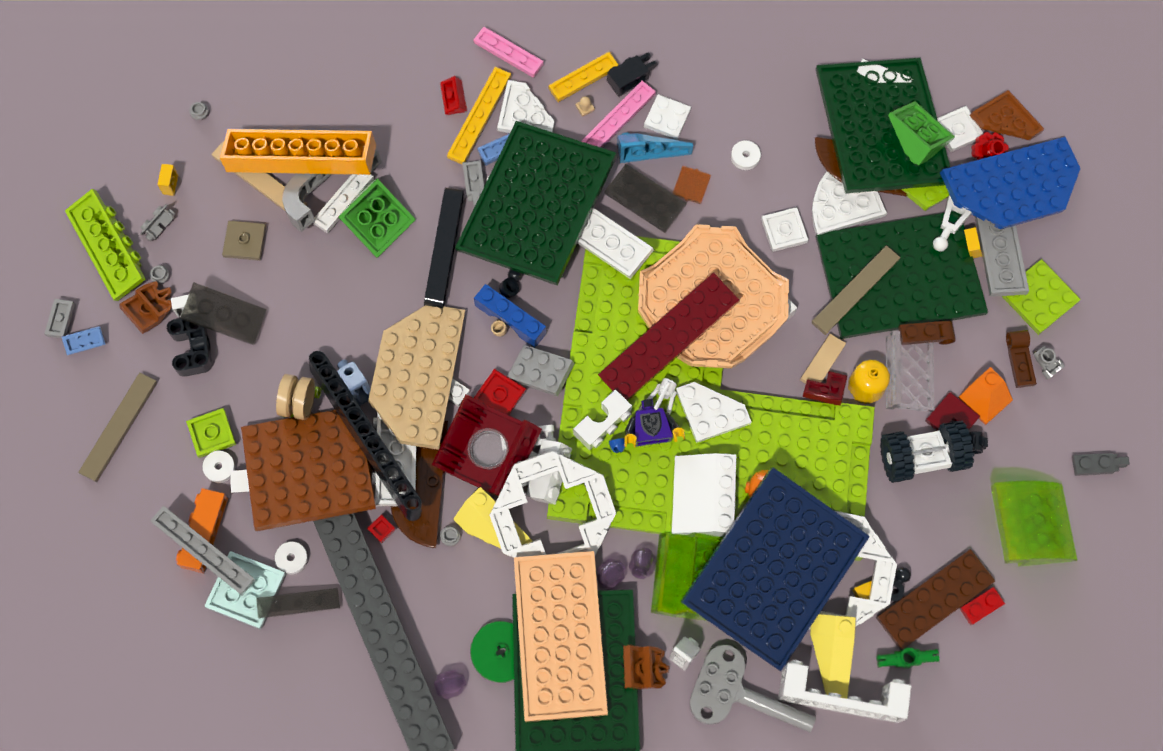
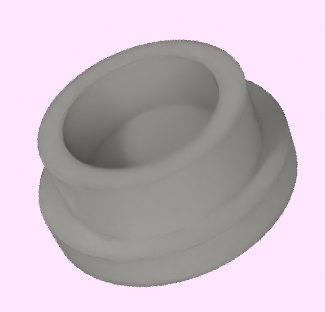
[190,102,208,120]
[150,265,169,284]
[440,526,460,546]

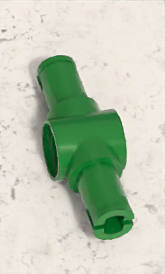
[876,648,940,669]

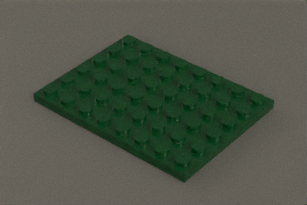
[815,58,950,194]
[455,121,617,286]
[815,211,988,339]
[512,590,640,751]

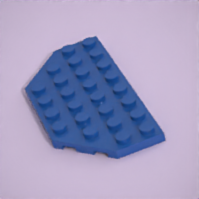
[940,137,1081,230]

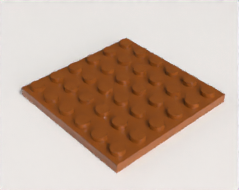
[241,410,376,532]

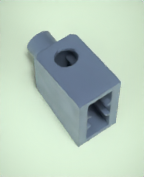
[337,360,371,406]

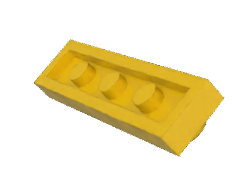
[548,52,619,102]

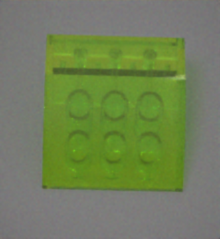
[991,481,1077,567]
[651,532,723,621]

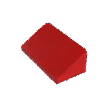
[440,76,467,115]

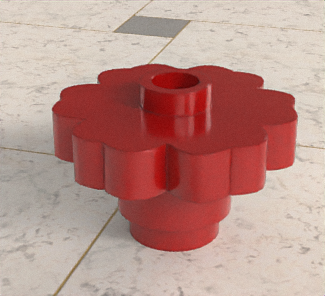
[971,132,1009,160]

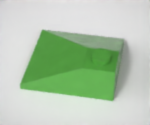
[888,101,955,166]
[338,178,416,258]

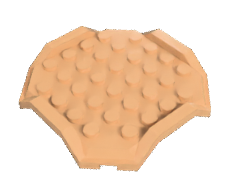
[638,224,789,369]

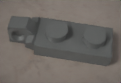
[1072,453,1130,476]

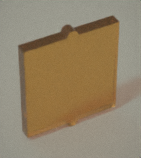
[672,166,711,204]

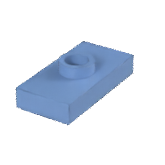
[477,134,509,166]
[61,326,106,355]

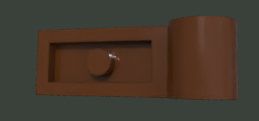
[898,321,956,345]
[1006,330,1037,388]

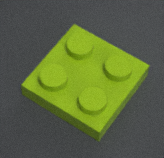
[186,408,236,458]

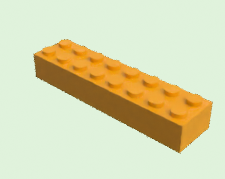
[220,129,376,175]

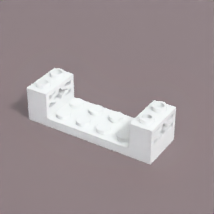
[778,660,911,723]

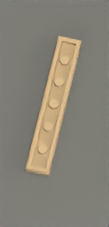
[211,141,308,211]

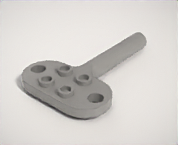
[689,645,816,732]

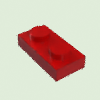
[960,587,1005,625]

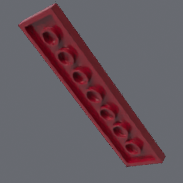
[598,272,740,401]

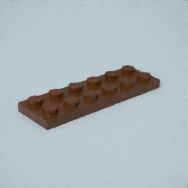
[876,549,995,650]

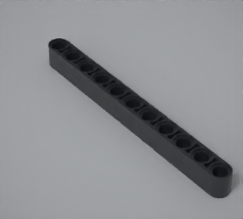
[309,351,422,521]

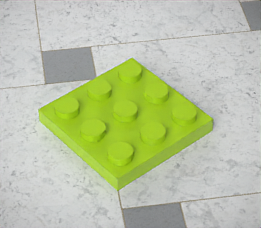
[1002,259,1081,335]

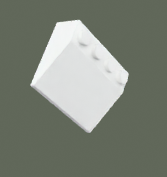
[672,453,736,537]

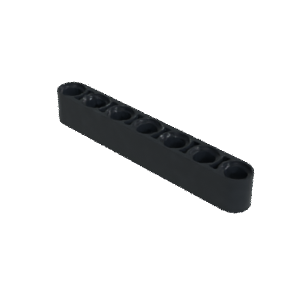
[424,188,464,308]

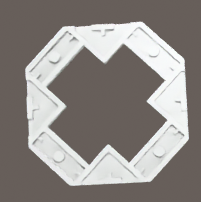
[490,451,616,557]
[809,511,897,629]

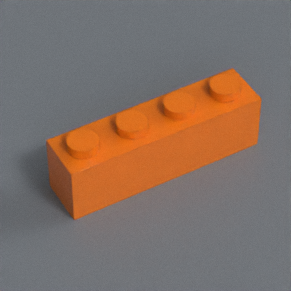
[176,488,228,574]

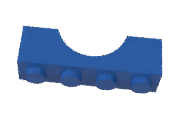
[474,284,546,348]

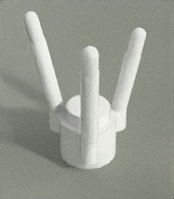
[638,378,677,414]

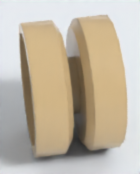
[276,374,315,420]

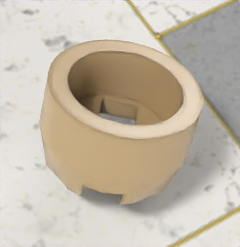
[491,320,507,337]

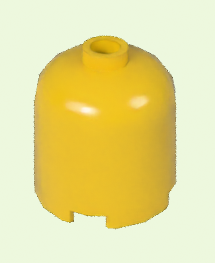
[848,359,890,404]

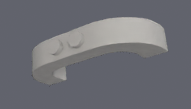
[282,149,382,232]

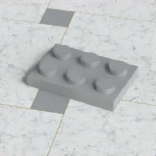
[507,345,575,397]

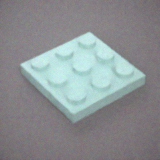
[204,551,286,629]

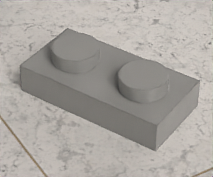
[44,299,75,339]

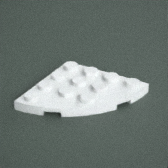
[812,171,887,235]

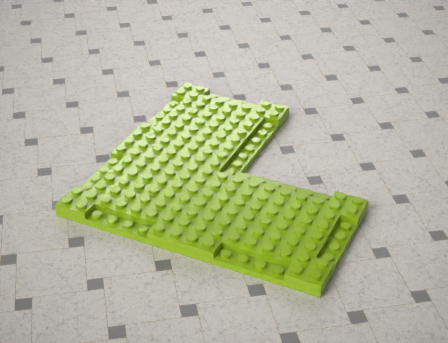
[547,236,875,561]

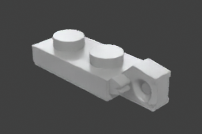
[462,160,484,207]

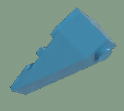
[617,133,693,163]

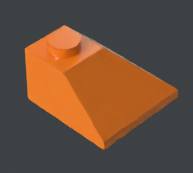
[958,367,1013,425]

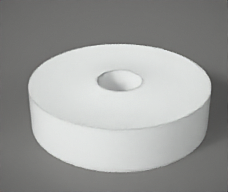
[731,141,761,170]
[202,451,235,483]
[275,542,308,575]

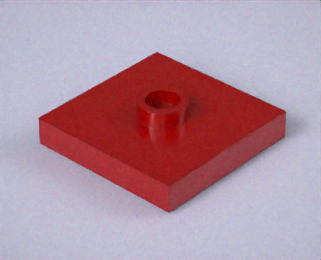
[474,369,526,415]

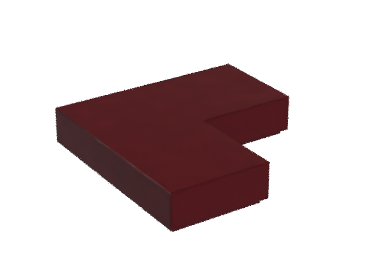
[803,371,847,406]
[925,392,980,431]

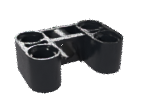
[167,315,212,377]

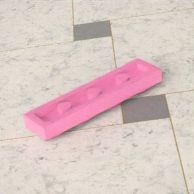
[474,27,543,78]

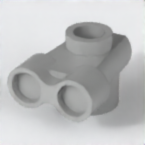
[1033,346,1065,379]

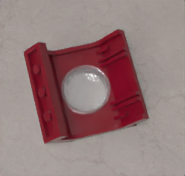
[432,394,542,496]

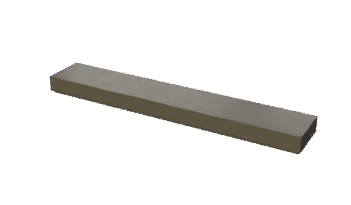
[811,246,901,335]
[78,372,158,482]

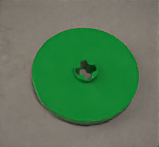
[470,621,514,683]

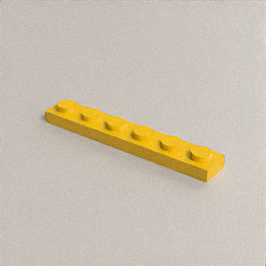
[447,67,511,165]

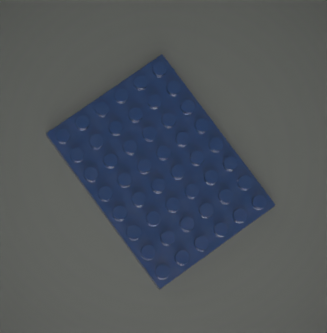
[681,467,870,672]

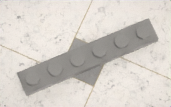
[150,506,255,596]

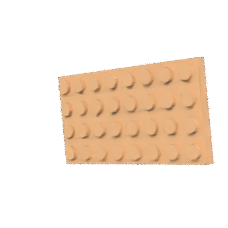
[514,551,608,722]

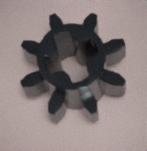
[969,431,988,454]

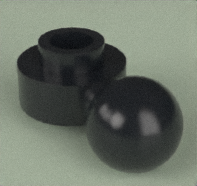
[499,269,522,298]
[891,567,911,601]

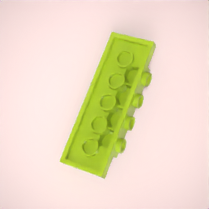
[65,189,146,301]

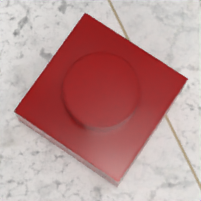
[367,514,396,544]

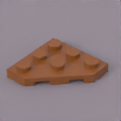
[970,90,1044,140]

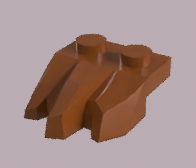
[119,281,172,334]
[623,645,670,689]

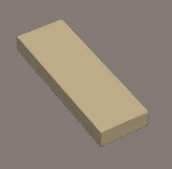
[800,334,846,384]

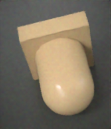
[575,96,595,117]

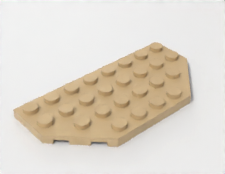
[369,305,465,450]

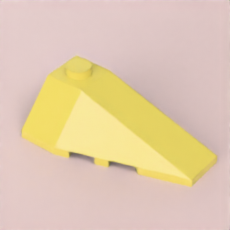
[453,487,532,549]
[810,614,856,699]

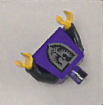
[624,399,685,447]

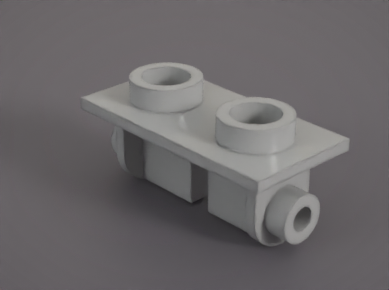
[140,204,175,242]

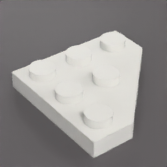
[497,80,554,133]
[676,382,752,443]

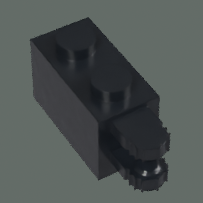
[607,53,658,97]

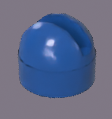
[609,438,625,453]

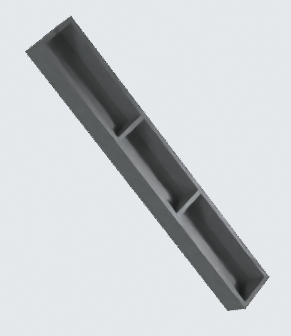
[313,513,456,751]

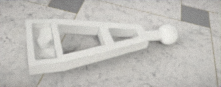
[933,163,972,251]

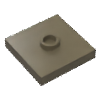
[222,221,266,261]

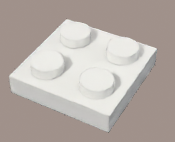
[644,94,691,140]
[937,106,983,152]
[761,207,808,252]

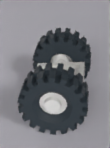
[880,420,974,483]

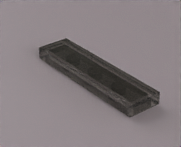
[256,588,340,619]

